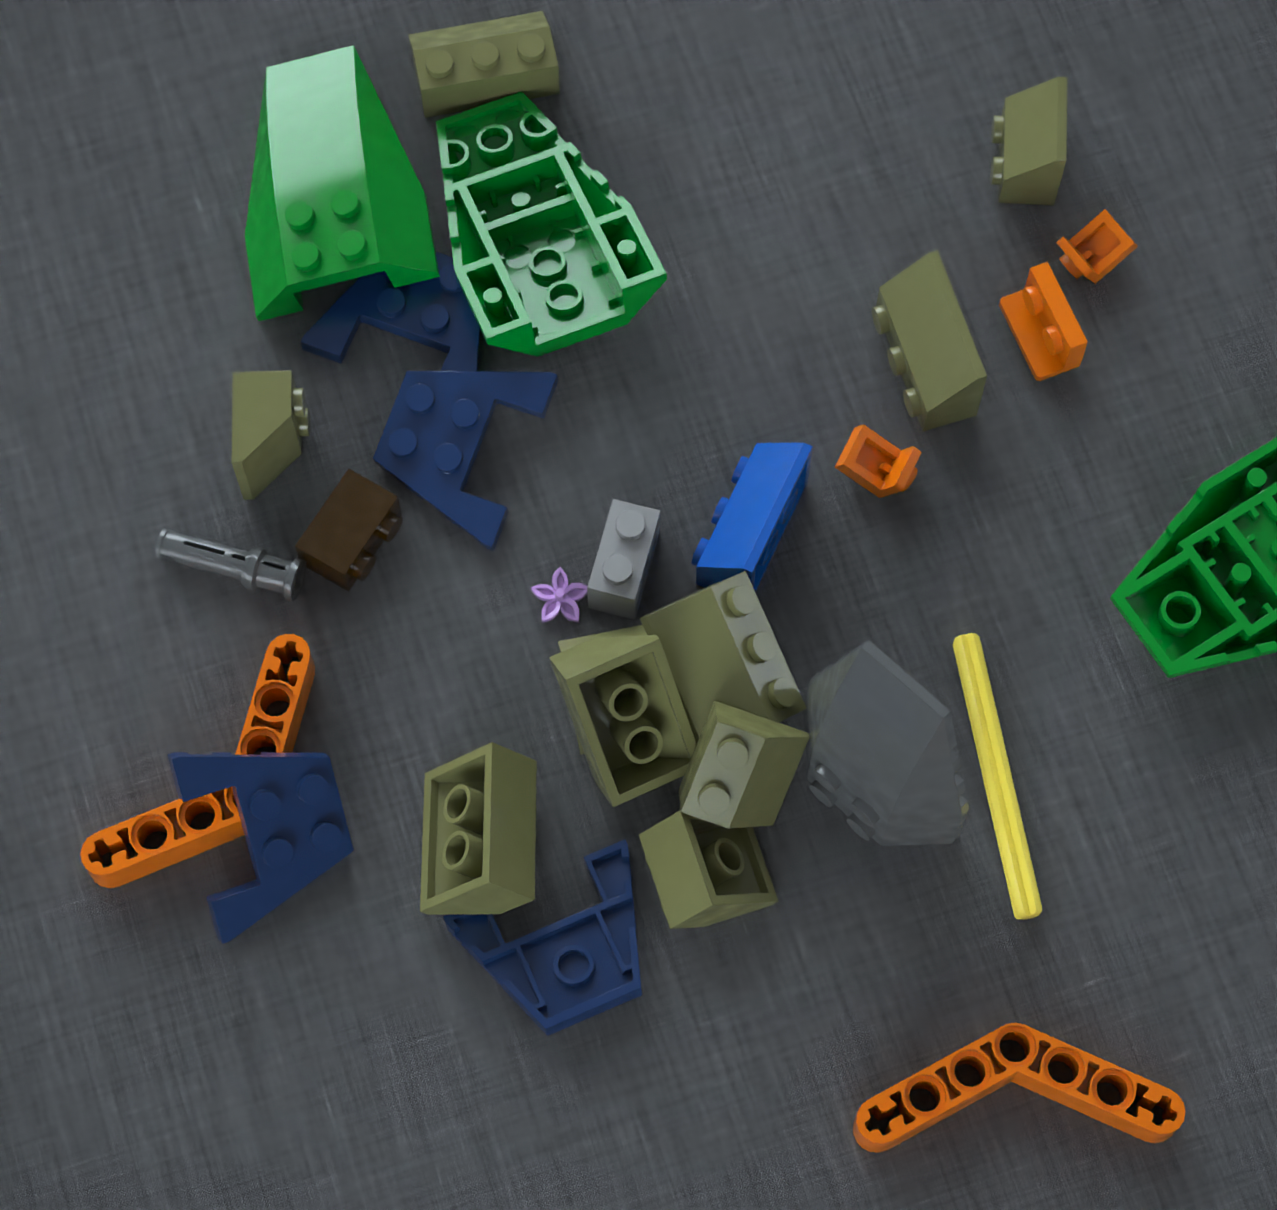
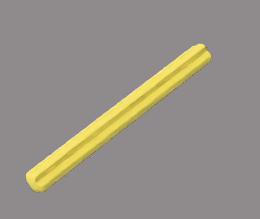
[953,633,1042,920]

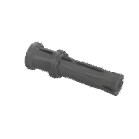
[155,528,306,602]

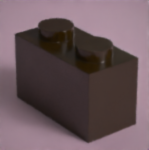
[295,469,403,592]

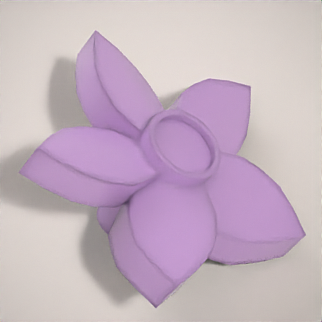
[531,567,588,623]

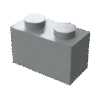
[587,499,661,620]

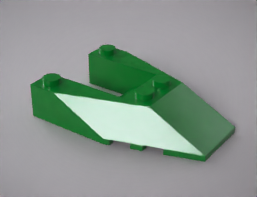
[1110,437,1277,678]

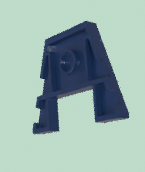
[301,251,481,371]
[373,371,559,551]
[167,752,354,944]
[443,839,642,1036]

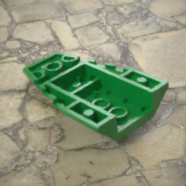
[245,45,440,321]
[436,91,667,357]

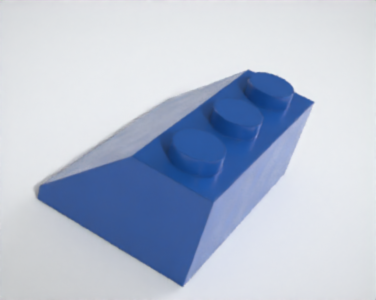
[691,443,813,593]

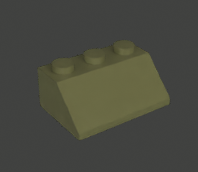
[408,11,560,118]
[872,250,987,431]
[640,571,807,744]
[549,635,697,807]
[420,742,537,915]

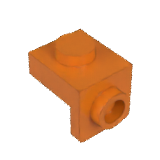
[1056,209,1138,284]
[835,424,922,498]

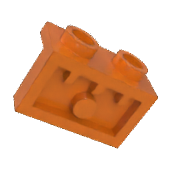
[999,261,1088,381]

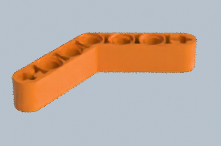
[80,634,315,888]
[853,1022,1186,1153]

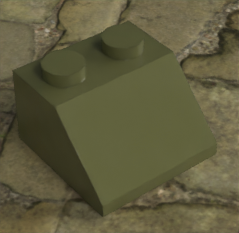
[990,77,1067,206]
[231,370,310,500]
[679,701,810,828]
[639,810,779,929]

